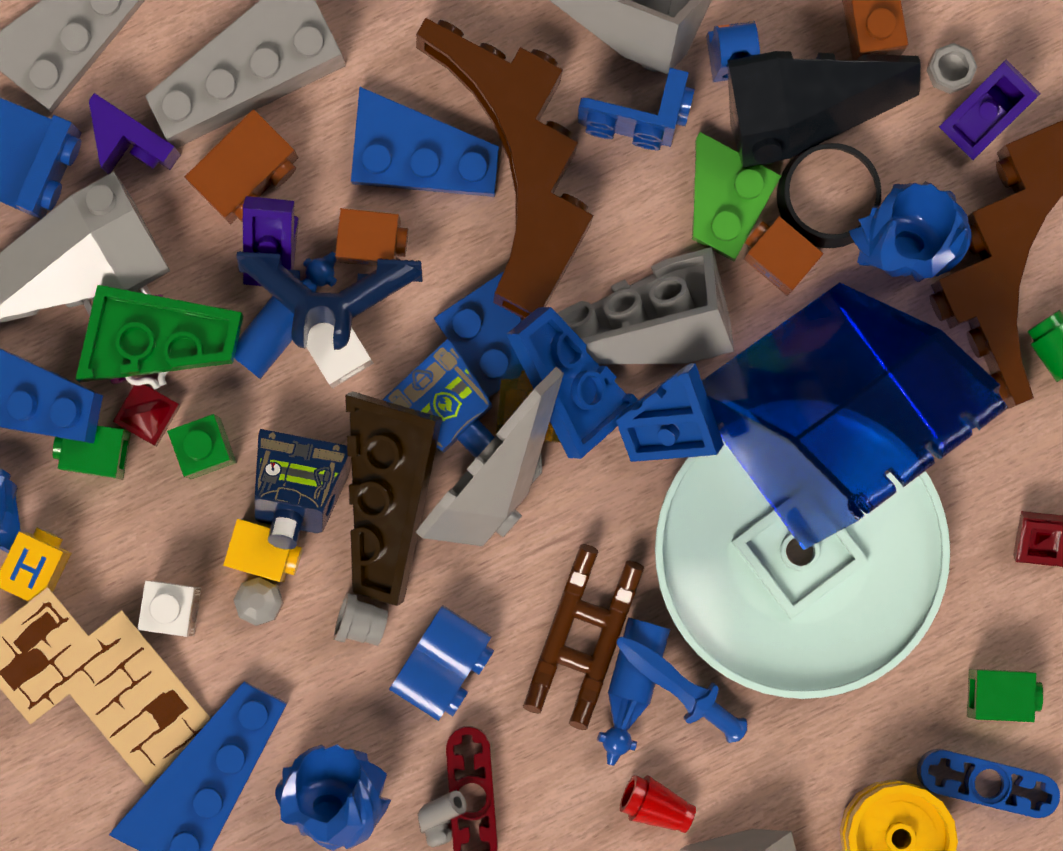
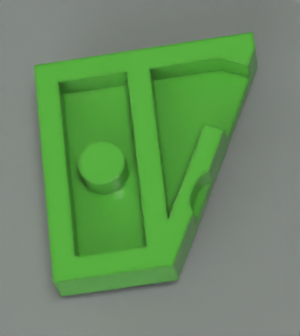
[692,132,781,262]

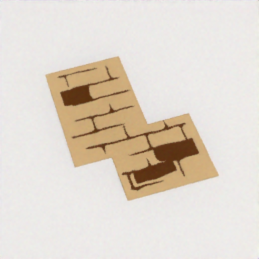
[0,587,211,786]

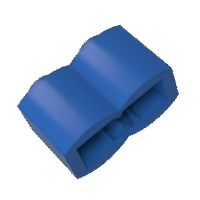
[389,605,494,721]

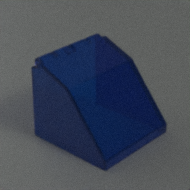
[702,282,1008,550]

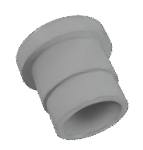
[334,593,388,646]

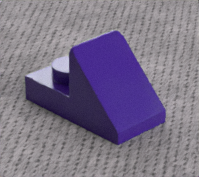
[939,59,1041,160]
[89,93,181,175]
[243,196,299,286]

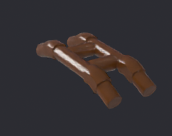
[523,544,644,730]

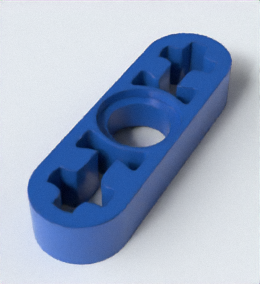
[917,749,1060,818]

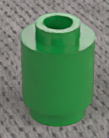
[1027,310,1063,382]

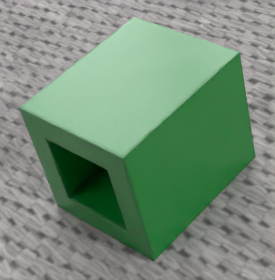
[167,414,237,479]
[53,425,131,480]
[967,669,1043,722]

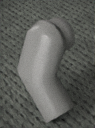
[418,790,467,848]

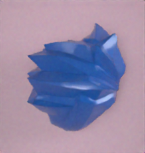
[849,181,971,282]
[275,744,391,851]

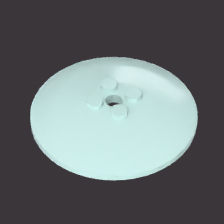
[655,404,950,699]

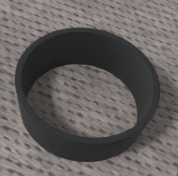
[776,143,881,248]

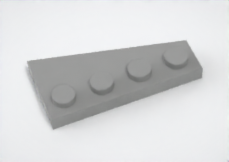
[0,0,145,113]

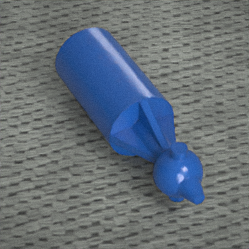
[234,251,337,379]
[597,617,671,766]

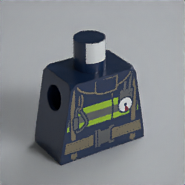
[255,429,351,549]

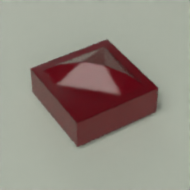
[113,384,181,447]
[1013,511,1063,567]

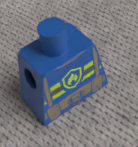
[382,339,495,459]

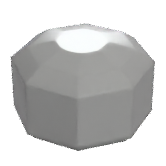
[926,43,977,94]
[233,577,284,626]

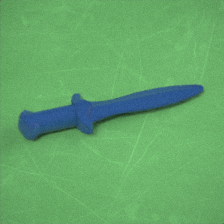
[616,637,748,743]

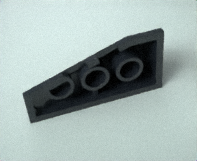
[727,51,921,168]

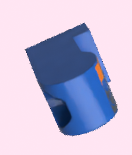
[706,21,760,82]

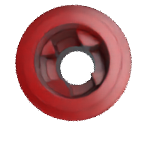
[620,775,696,833]

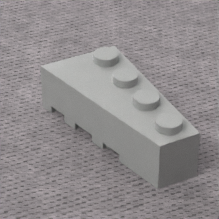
[145,0,346,149]

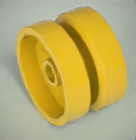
[839,779,958,851]

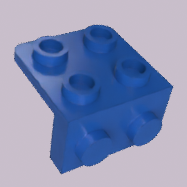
[578,68,695,151]
[0,98,82,219]

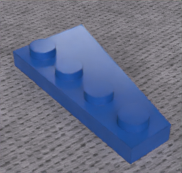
[0,348,103,444]
[109,681,287,851]

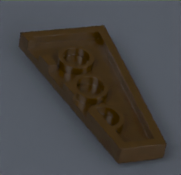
[345,391,442,606]

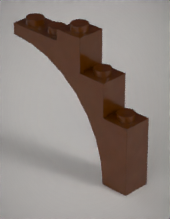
[416,18,594,319]
[929,120,1063,409]

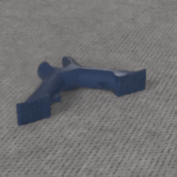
[236,251,423,350]

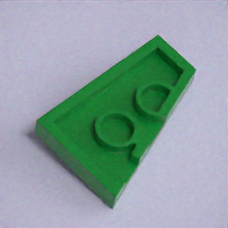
[76,284,244,383]

